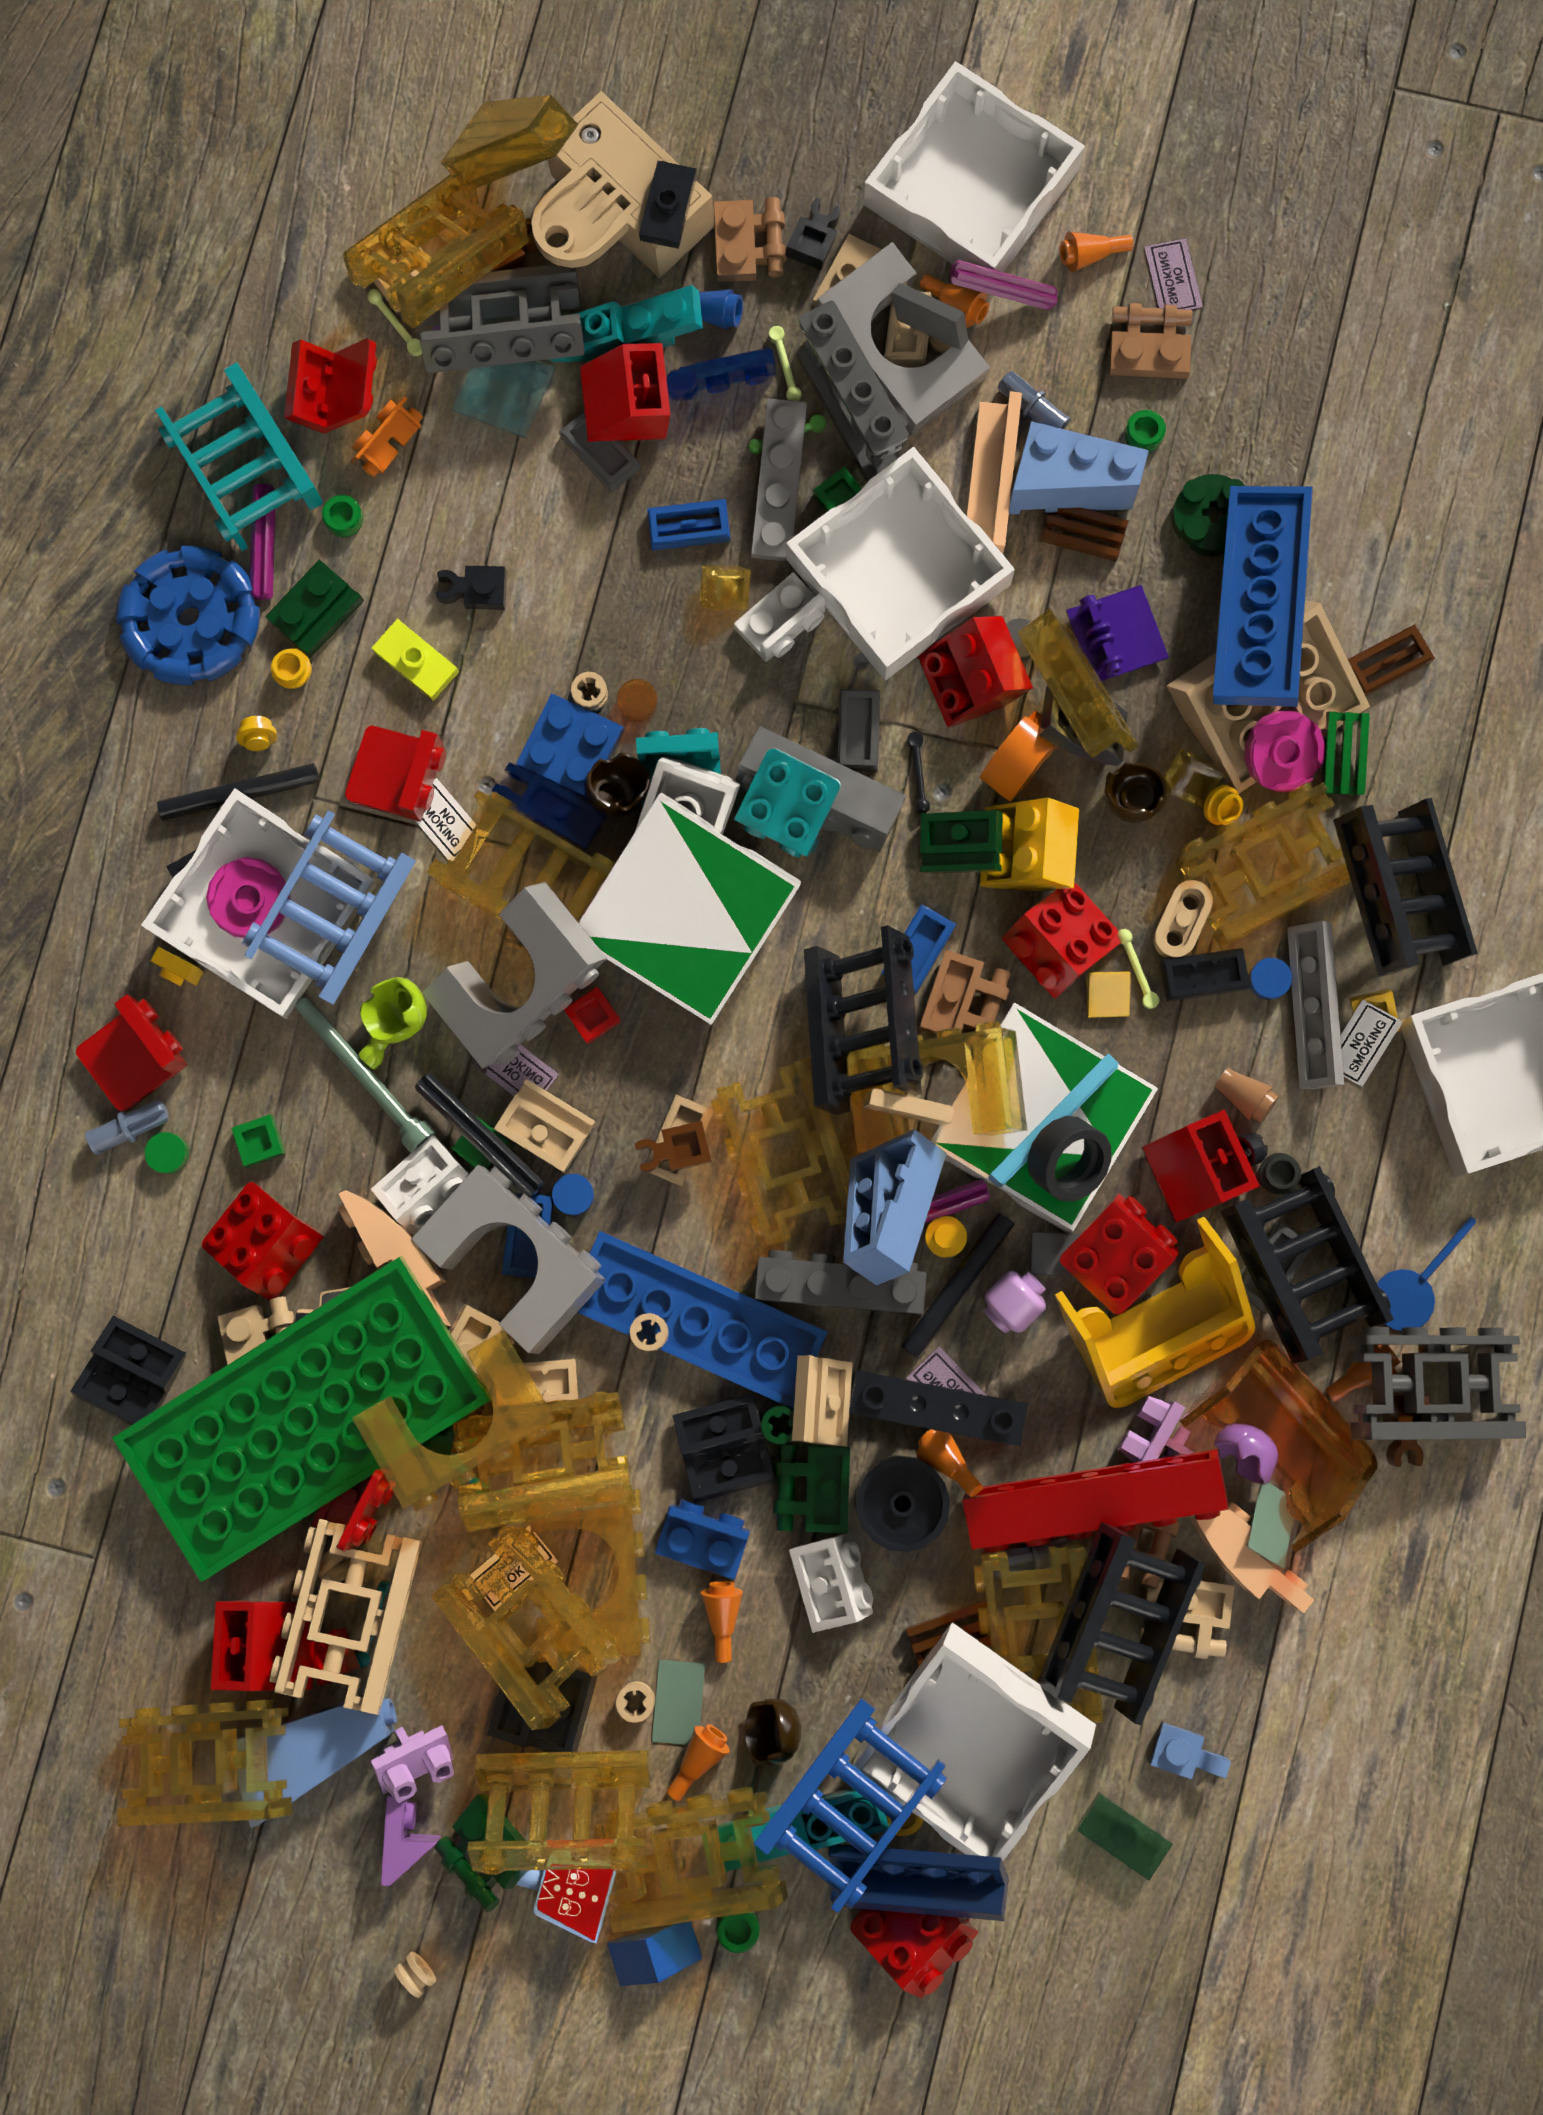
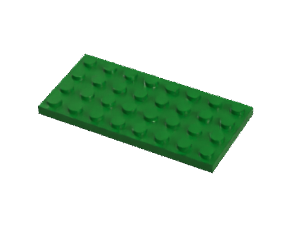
[112,1256,491,1582]

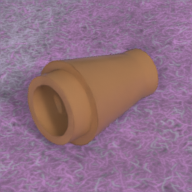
[1214,1067,1279,1123]

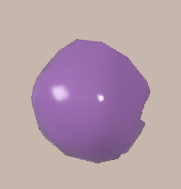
[1213,1424,1278,1485]

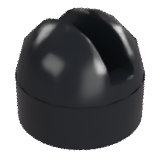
[1238,1133,1268,1167]

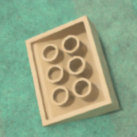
[1167,600,1370,794]

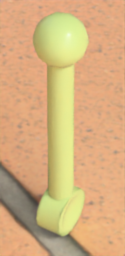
[367,289,422,356]
[769,326,802,401]
[1117,929,1159,1009]

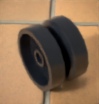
[855,1455,950,1552]

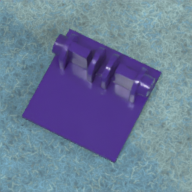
[1066,585,1169,684]

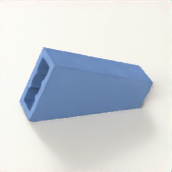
[227,1696,397,1828]

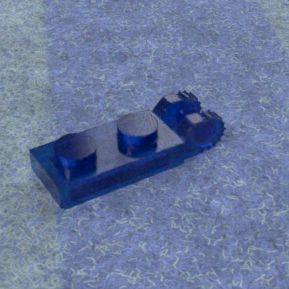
[666,348,775,402]
[491,762,607,851]

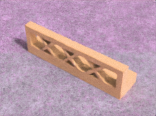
[967,391,1022,554]

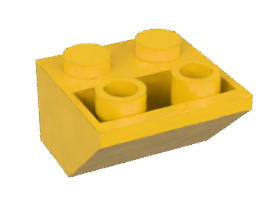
[980,797,1079,892]

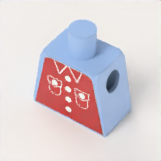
[516,1845,622,1943]

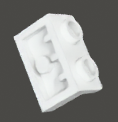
[734,572,825,662]
[371,1135,469,1235]
[789,1532,873,1633]

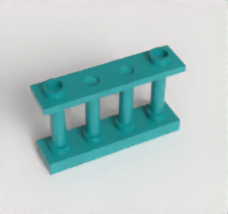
[155,362,324,551]

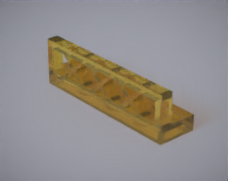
[1017,609,1139,758]

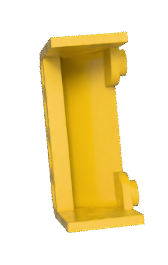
[1055,1217,1255,1408]

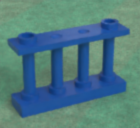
[754,1698,947,1913]

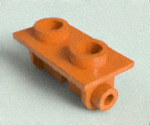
[350,396,423,478]

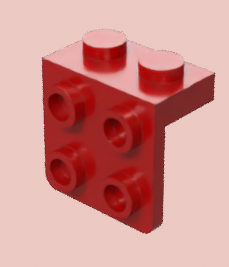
[284,338,377,434]
[345,725,446,822]
[1001,882,1121,999]
[76,994,188,1112]
[202,1182,324,1301]
[1060,1193,1180,1314]
[311,1466,398,1552]
[850,1909,979,1999]

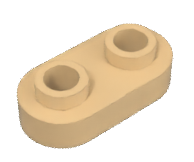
[1153,880,1213,959]

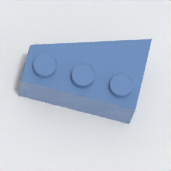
[1009,421,1149,514]
[843,1129,947,1286]

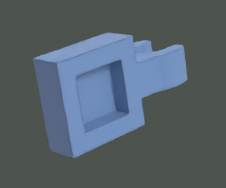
[1149,1722,1231,1779]

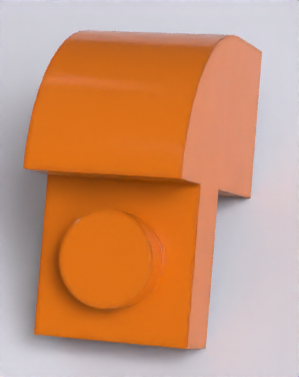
[979,710,1058,802]

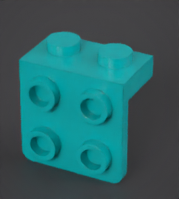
[636,728,721,809]
[734,748,841,858]

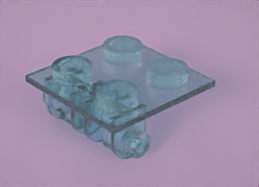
[453,361,555,438]

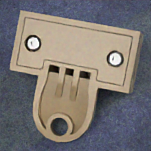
[531,91,715,279]

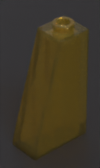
[440,95,579,191]

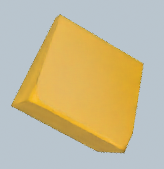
[1086,972,1131,1018]

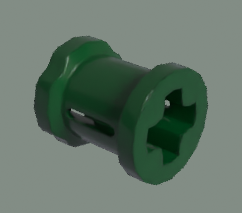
[761,1406,794,1444]

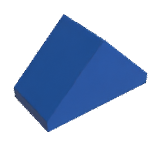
[607,1914,702,1986]

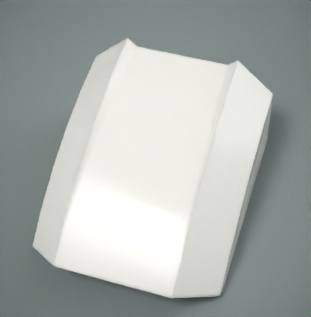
[635,756,740,835]

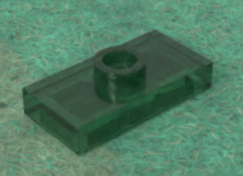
[1076,1792,1173,1881]

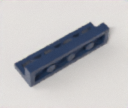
[828,1844,1009,1921]

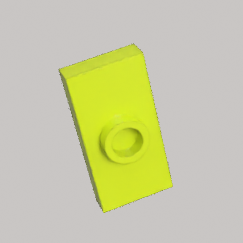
[371,618,459,701]

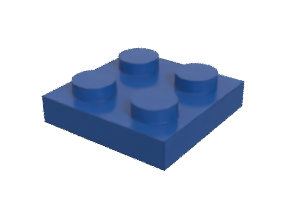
[516,693,625,801]

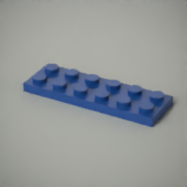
[1213,486,1313,707]
[577,1231,828,1409]

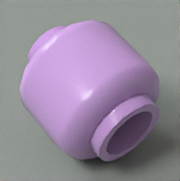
[983,1271,1046,1333]

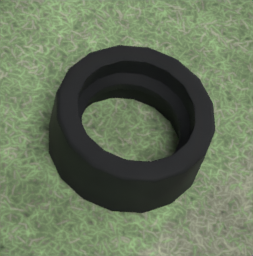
[1027,1116,1111,1202]

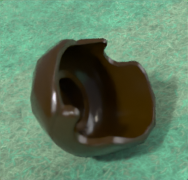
[584,752,650,817]
[1104,762,1167,823]
[745,1698,802,1765]

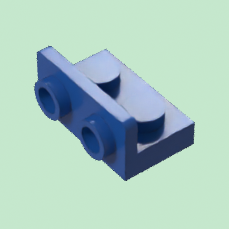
[655,1499,751,1580]

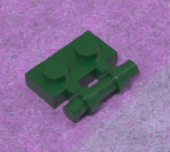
[772,1445,850,1533]
[434,1794,539,1912]

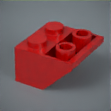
[580,343,670,442]
[917,616,1033,728]
[1141,1109,1260,1223]
[211,1600,315,1691]

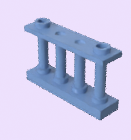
[241,810,416,1005]

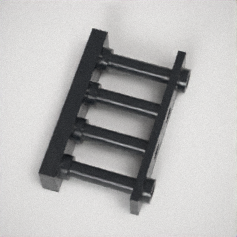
[1333,798,1478,977]
[804,925,924,1115]
[1220,1166,1394,1364]
[849,1370,1028,1447]
[1037,1522,1206,1725]

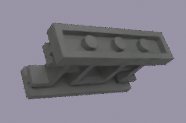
[418,264,584,373]
[797,300,909,482]
[1348,1327,1526,1440]

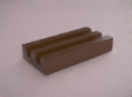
[1040,507,1128,562]
[1348,624,1435,696]
[906,1599,1000,1666]

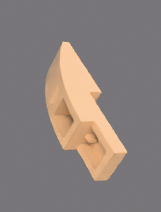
[338,1190,450,1328]
[1190,1502,1314,1613]

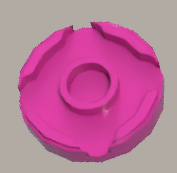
[1244,711,1325,792]
[206,857,290,939]

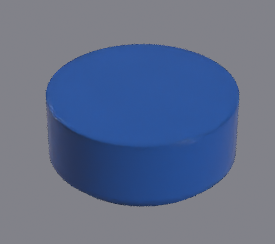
[1248,958,1292,1000]
[552,1174,595,1216]

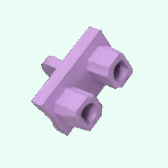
[1117,1396,1194,1462]
[371,1725,454,1803]

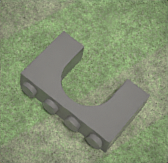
[815,242,990,436]
[422,882,607,1069]
[411,1165,606,1354]

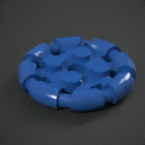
[116,545,260,685]

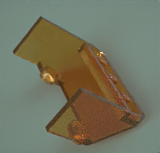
[1179,1339,1378,1552]

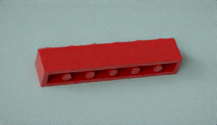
[962,1449,1228,1553]

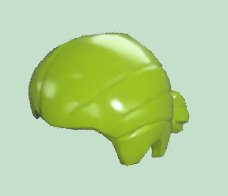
[358,977,427,1070]

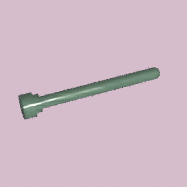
[296,998,437,1153]

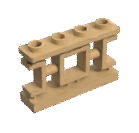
[270,1519,422,1715]

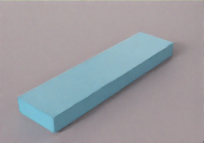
[988,1053,1119,1187]

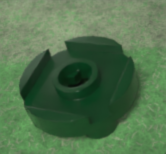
[1172,474,1245,556]

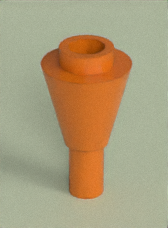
[1059,231,1133,272]
[920,273,990,328]
[1325,1345,1401,1402]
[916,1429,983,1497]
[701,1581,743,1663]
[667,1724,730,1801]

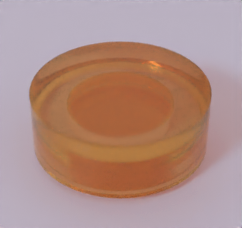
[617,679,658,722]

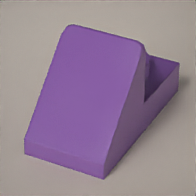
[381,1793,441,1886]

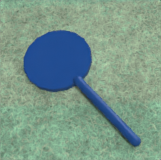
[1377,1217,1476,1331]

